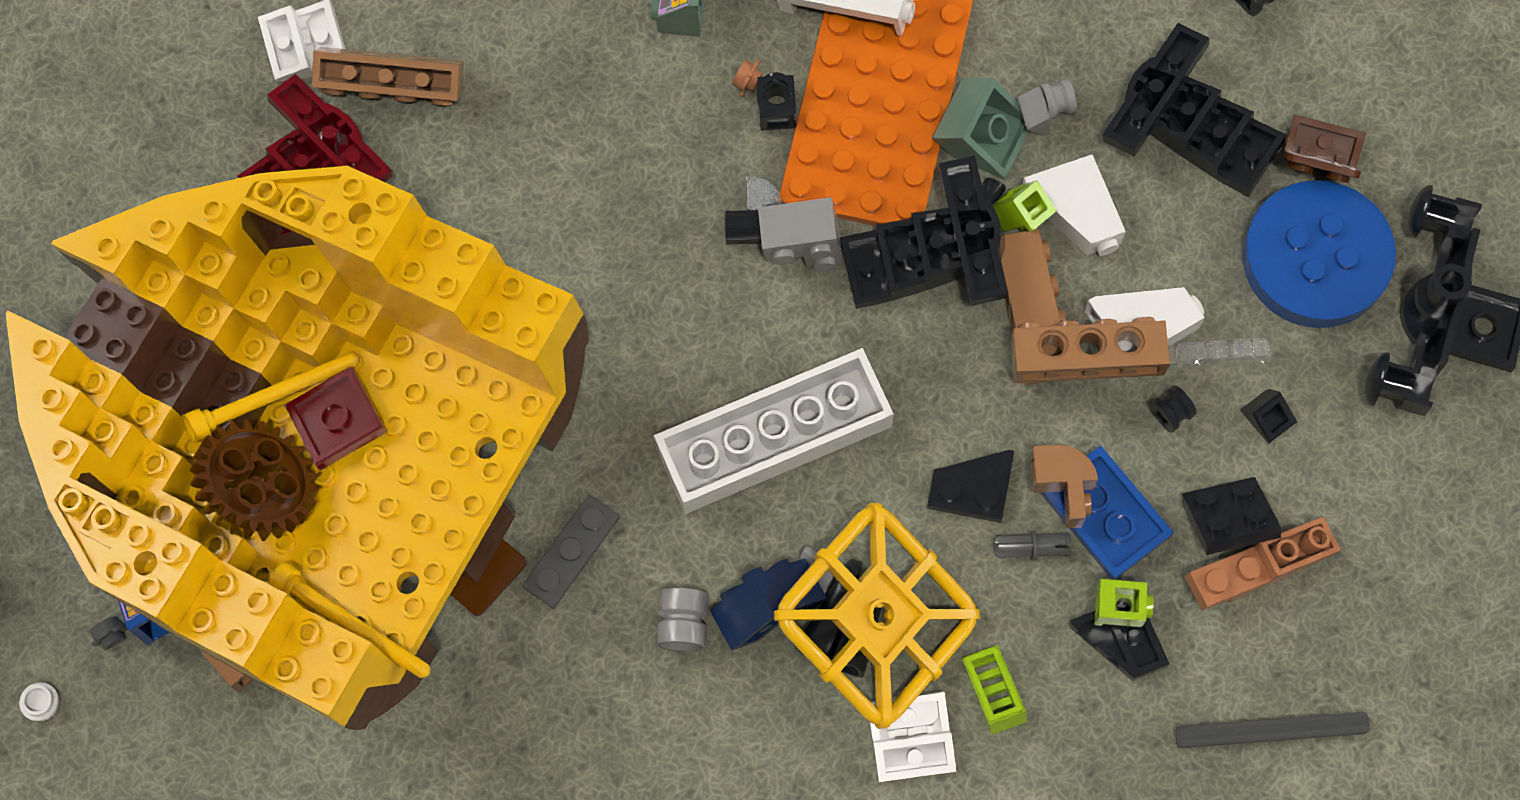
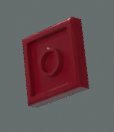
[285,366,387,471]

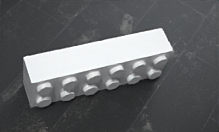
[654,348,894,514]

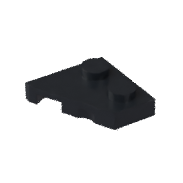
[927,450,1014,523]

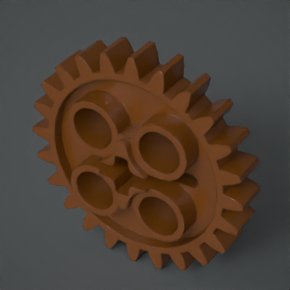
[190,419,319,541]

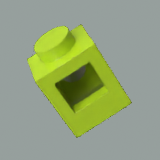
[992,180,1057,232]
[1094,579,1154,627]

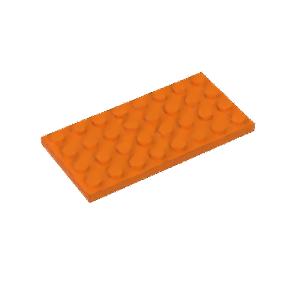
[778,0,973,226]

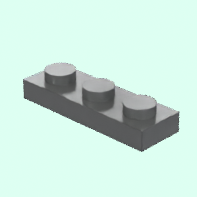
[522,494,620,609]

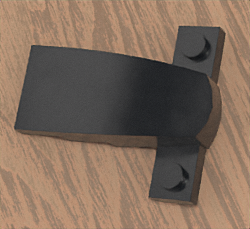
[1103,23,1286,197]
[840,156,1008,309]

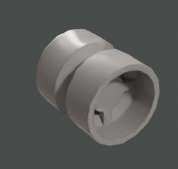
[656,588,709,651]

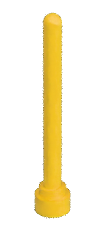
[182,352,359,444]
[268,562,431,678]

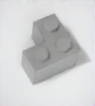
[758,197,844,271]

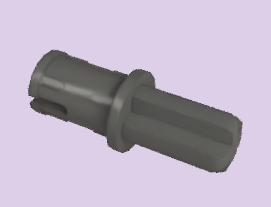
[993,530,1071,561]

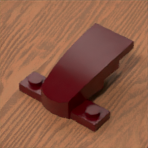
[237,74,392,235]

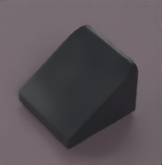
[1240,389,1297,444]

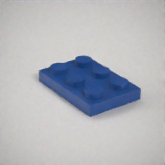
[1041,445,1174,580]

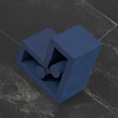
[710,559,827,651]

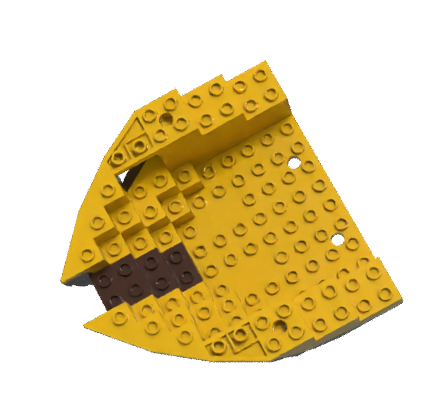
[6,166,589,730]

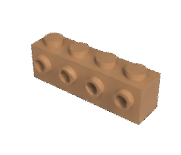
[311,47,464,106]

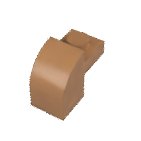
[1030,445,1098,528]

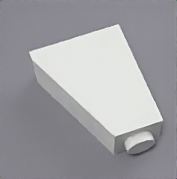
[1023,155,1126,256]
[1085,287,1205,352]

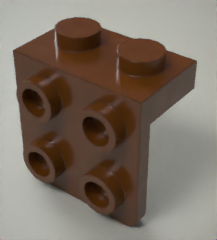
[1282,114,1366,183]
[450,539,527,616]

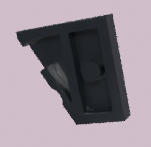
[1068,601,1170,681]

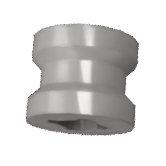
[1039,78,1077,119]

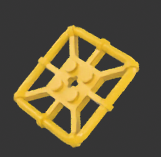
[774,503,980,729]

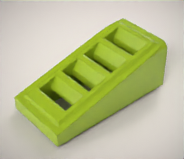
[962,645,1027,735]

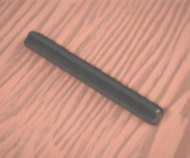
[1175,712,1370,748]

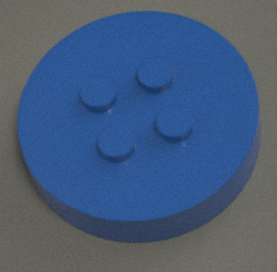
[1243,180,1396,328]

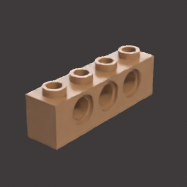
[1010,317,1170,383]

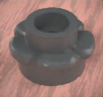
[89,616,127,650]

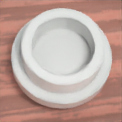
[19,682,60,722]

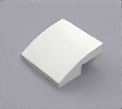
[258,0,345,82]
[870,691,956,782]

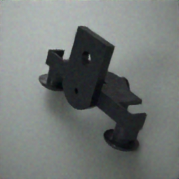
[1365,185,1520,416]

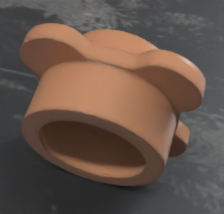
[732,59,763,97]

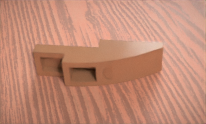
[1185,516,1341,611]

